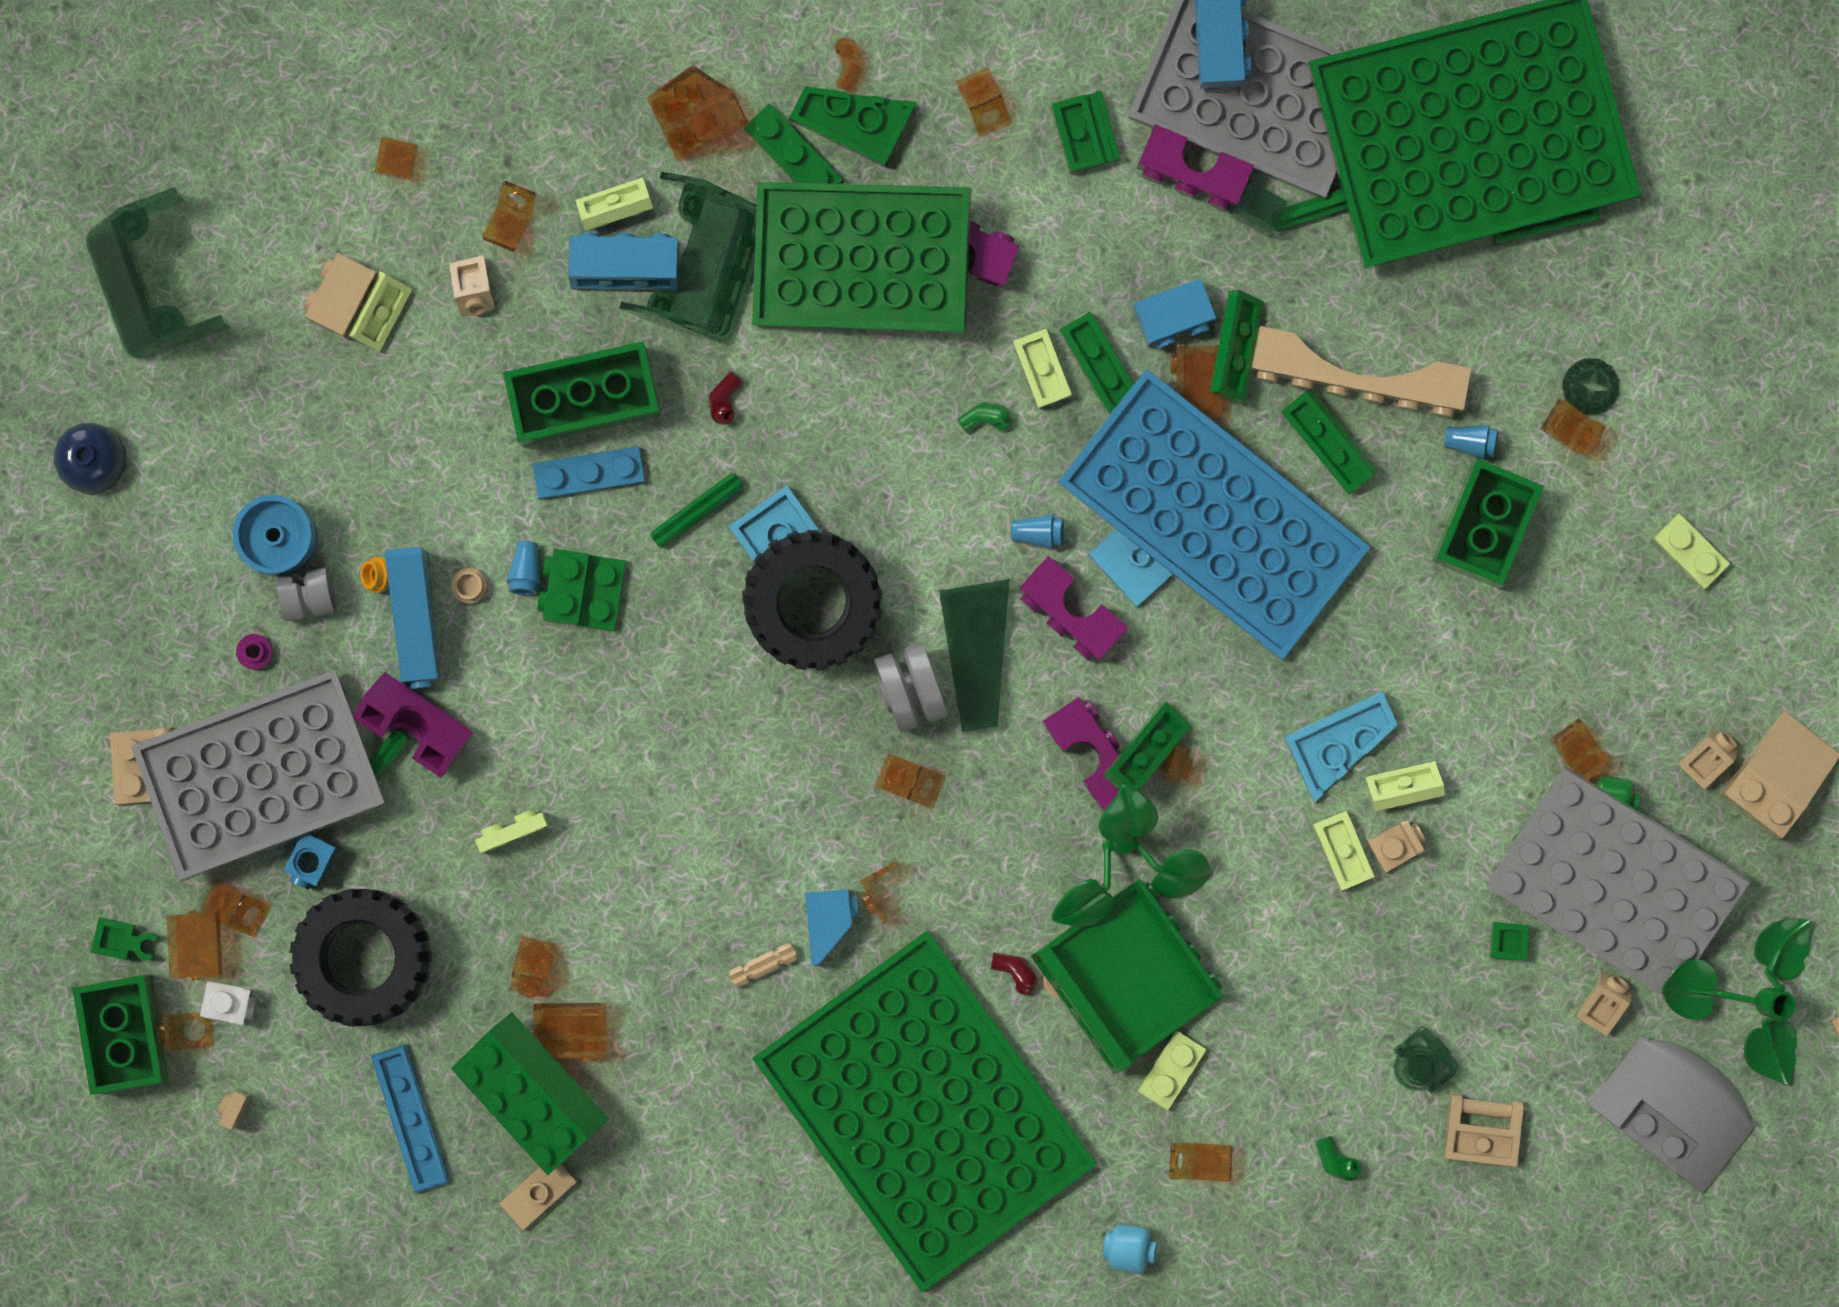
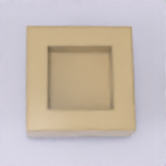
[217,1090,251,1130]

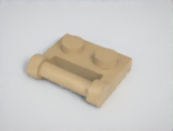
[110,728,175,805]
[1444,1093,1523,1167]

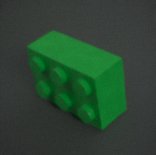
[1432,458,1544,589]
[72,974,169,1095]

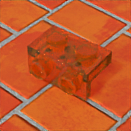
[533,1003,608,1061]

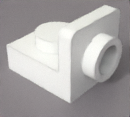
[199,980,256,1026]

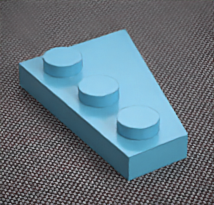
[1284,691,1398,802]

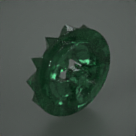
[1562,358,1620,415]

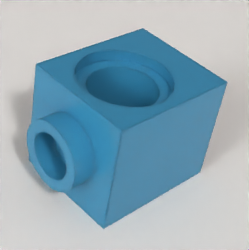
[284,834,339,890]

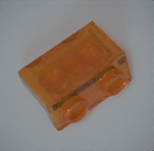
[1170,344,1223,418]

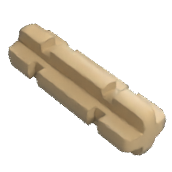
[729,943,798,988]

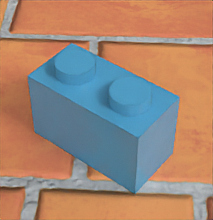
[1132,278,1216,350]

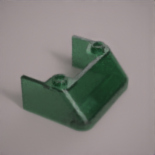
[619,172,757,343]
[86,187,231,360]

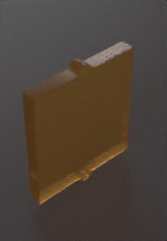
[167,910,223,981]

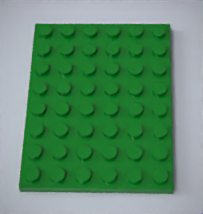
[1308,0,1641,269]
[752,931,1097,1293]

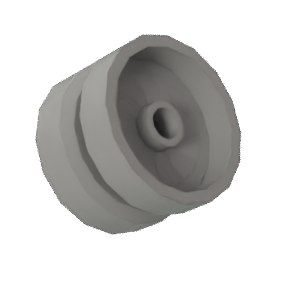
[874,642,948,733]

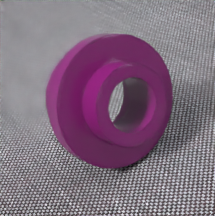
[236,634,273,670]

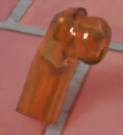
[835,37,865,93]

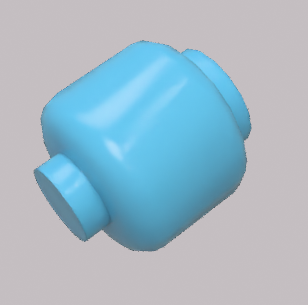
[1103,1224,1158,1274]

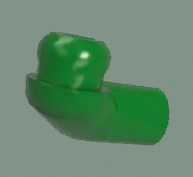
[957,402,1012,434]
[1315,1136,1362,1181]

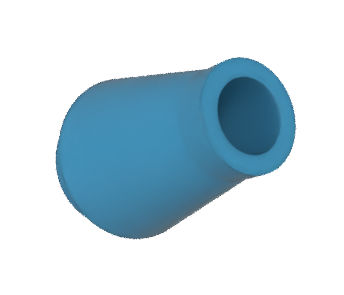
[1444,425,1498,460]
[1011,514,1064,549]
[506,541,542,596]

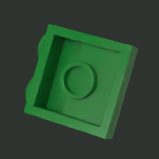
[537,548,626,632]

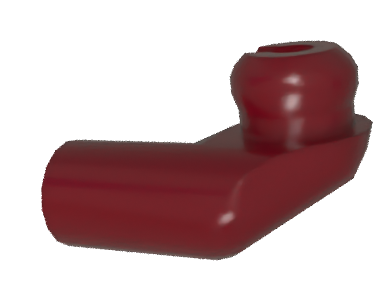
[708,371,743,425]
[990,952,1037,995]

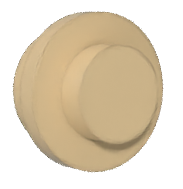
[451,568,487,604]

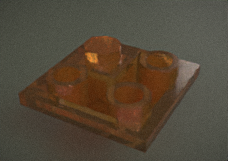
[647,66,749,161]

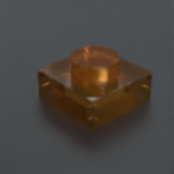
[374,137,418,181]
[1161,745,1193,784]

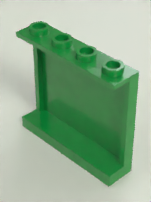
[1031,879,1224,1074]

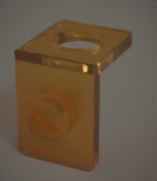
[956,68,1012,137]
[482,181,537,251]
[875,754,946,809]
[860,861,899,923]
[200,879,271,938]
[159,1012,214,1052]
[1169,1142,1233,1181]

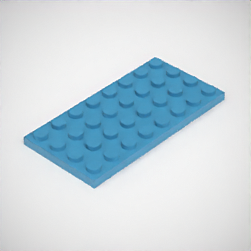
[1057,369,1370,660]

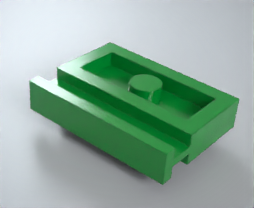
[1051,90,1120,174]

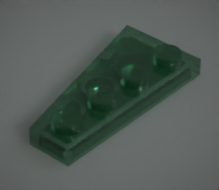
[939,579,1010,733]

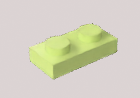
[575,177,653,231]
[346,271,412,352]
[1013,329,1072,409]
[1653,513,1730,590]
[1365,761,1445,811]
[475,809,549,854]
[1313,811,1375,891]
[1137,1030,1206,1110]

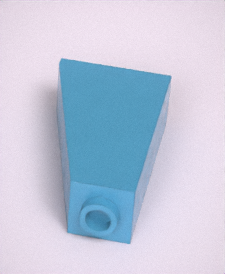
[385,547,440,689]

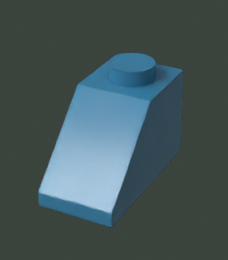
[805,889,858,965]

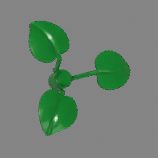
[1051,784,1212,927]
[1662,918,1811,1085]

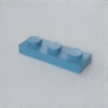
[533,446,645,499]

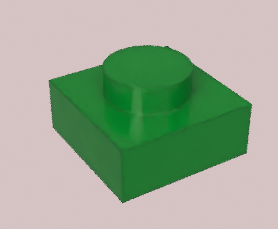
[1489,922,1530,961]

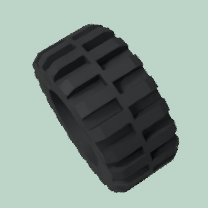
[742,530,882,671]
[289,889,432,1027]

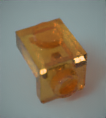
[1540,399,1606,456]
[1550,718,1612,780]
[511,936,557,997]

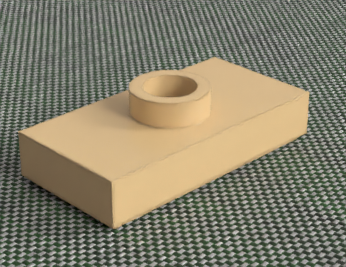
[499,1164,577,1230]

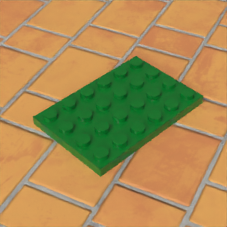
[752,182,972,332]

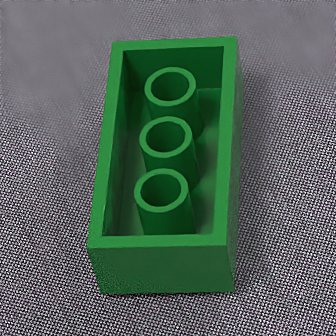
[503,341,661,446]
[450,1012,609,1176]

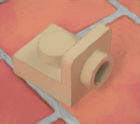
[449,256,496,316]
[1678,727,1739,789]
[1367,820,1426,873]
[1576,971,1633,1036]

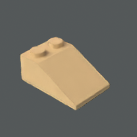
[1718,711,1839,839]

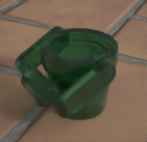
[1393,1027,1459,1093]

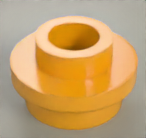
[360,557,389,593]

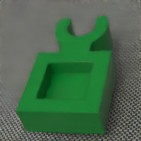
[91,917,159,960]

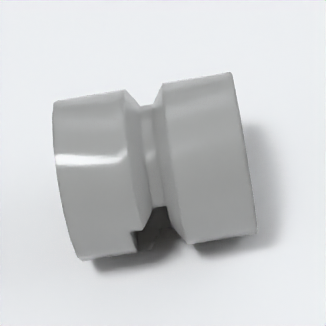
[276,567,336,622]

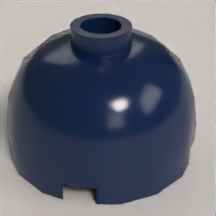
[54,423,126,494]

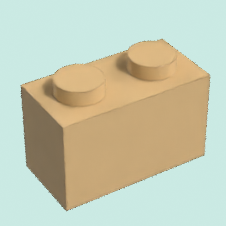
[304,253,377,340]

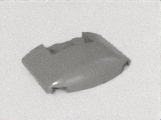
[1588,1037,1755,1194]

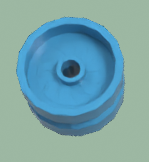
[232,495,318,577]

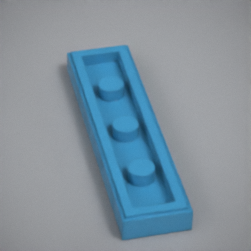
[371,1044,450,1193]

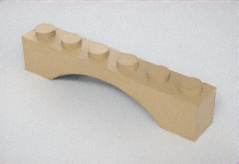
[1251,326,1472,418]

